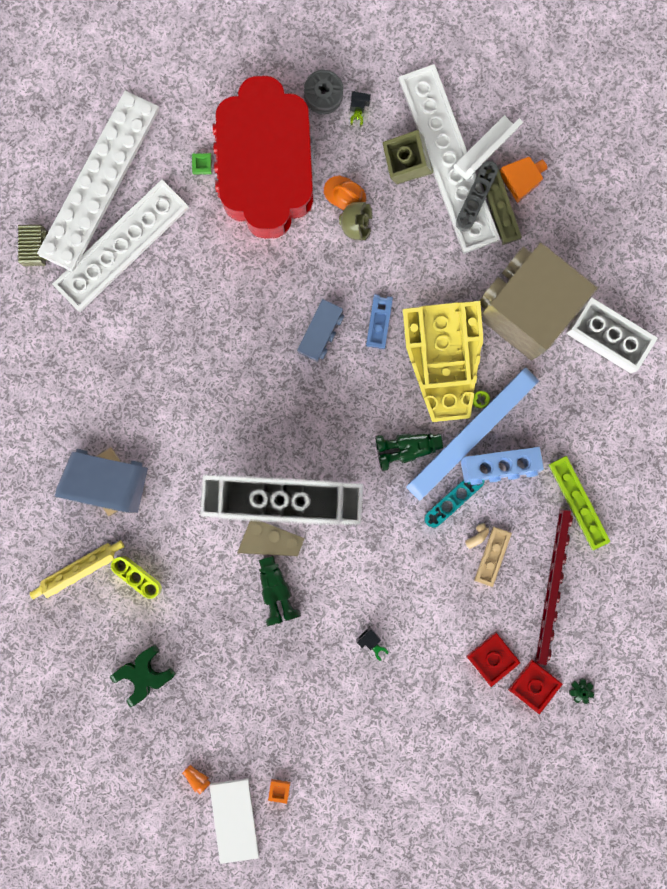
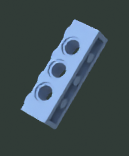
[460,447,544,485]

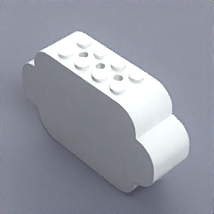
[200,475,363,525]

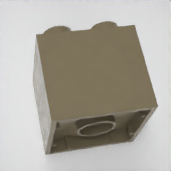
[479,242,598,361]

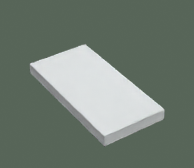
[210,778,259,864]

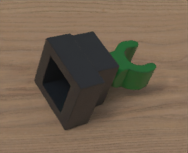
[356,626,389,661]

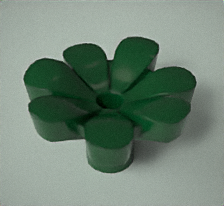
[569,678,594,704]

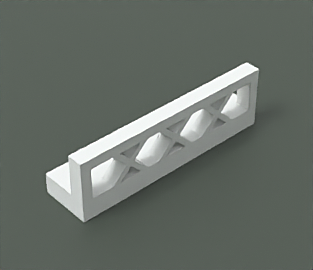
[453,115,523,180]

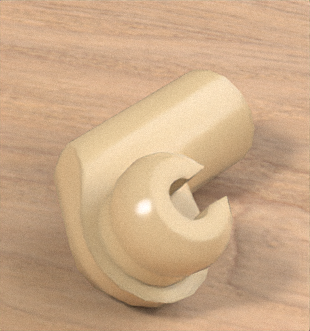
[465,523,489,549]

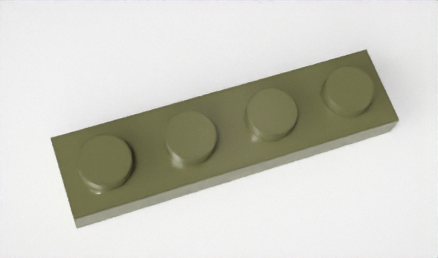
[480,168,522,245]

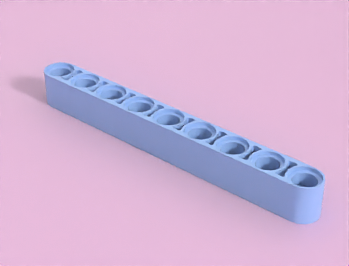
[406,367,539,501]

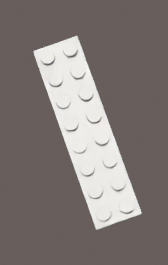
[52,180,189,312]

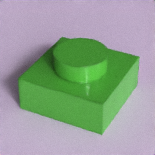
[192,153,212,175]

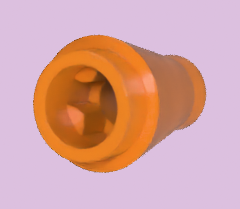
[182,765,211,794]

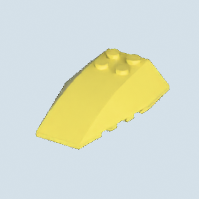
[402,301,483,422]

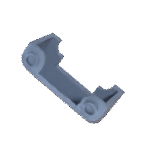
[55,449,148,513]

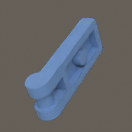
[366,294,393,349]

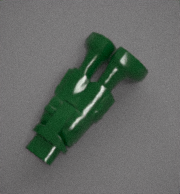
[375,433,443,471]
[259,556,301,627]

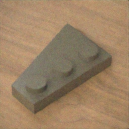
[237,520,305,556]

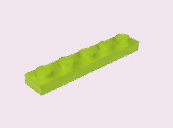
[548,456,611,551]

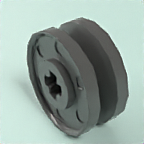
[304,70,344,115]

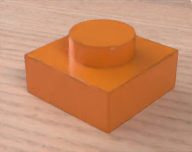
[268,779,290,804]

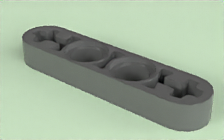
[456,161,498,232]

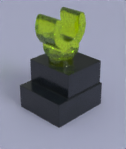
[350,91,371,127]

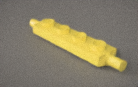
[29,540,125,599]

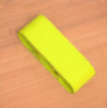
[111,556,162,599]

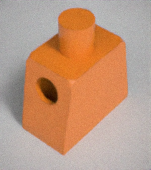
[500,157,548,203]

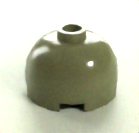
[339,202,373,241]

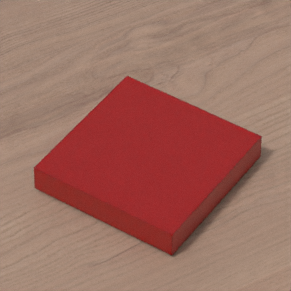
[466,632,521,687]
[508,659,563,715]

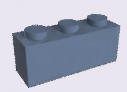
[297,299,345,362]

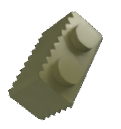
[18,225,48,266]

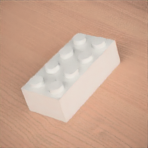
[566,297,658,373]

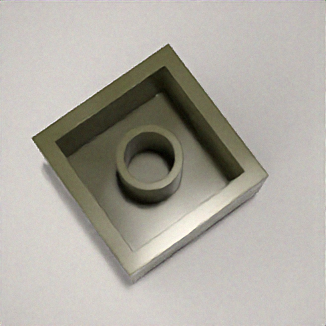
[382,130,432,185]

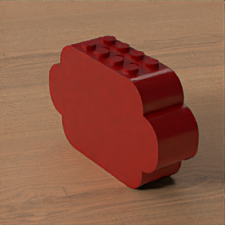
[212,76,313,239]

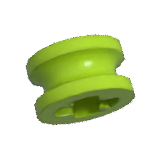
[473,391,490,408]

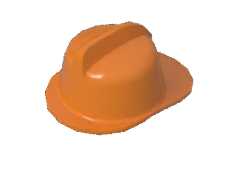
[324,176,366,210]

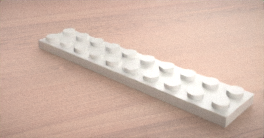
[399,64,500,254]
[37,91,159,272]

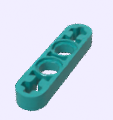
[424,479,485,528]

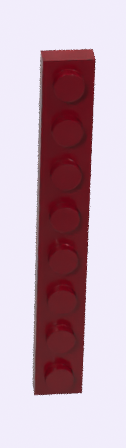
[535,509,573,665]

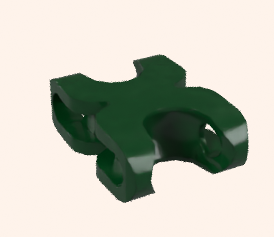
[109,645,176,707]

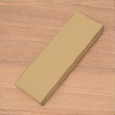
[474,526,512,587]

